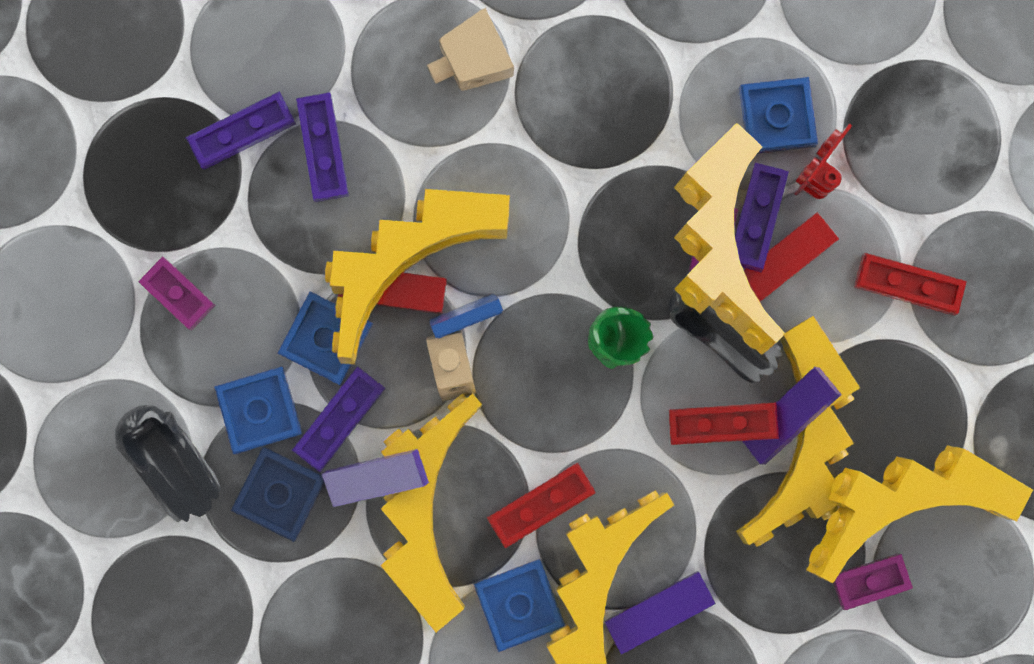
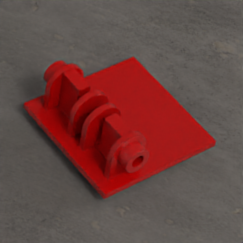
[794,124,852,199]

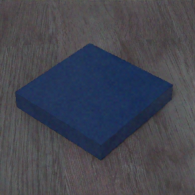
[231,447,325,542]

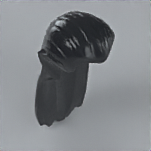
[669,290,783,383]
[115,405,221,522]

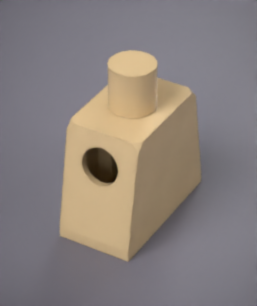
[427,8,514,91]
[426,329,477,402]

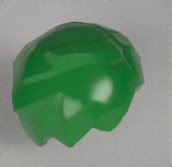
[588,307,654,369]

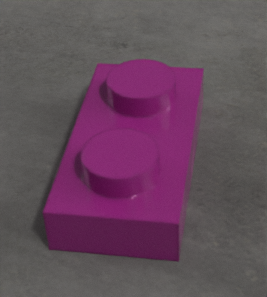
[138,256,216,331]
[833,553,913,610]

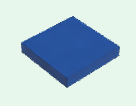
[739,77,818,154]
[277,291,373,386]
[429,294,503,339]
[214,367,303,455]
[473,558,565,652]

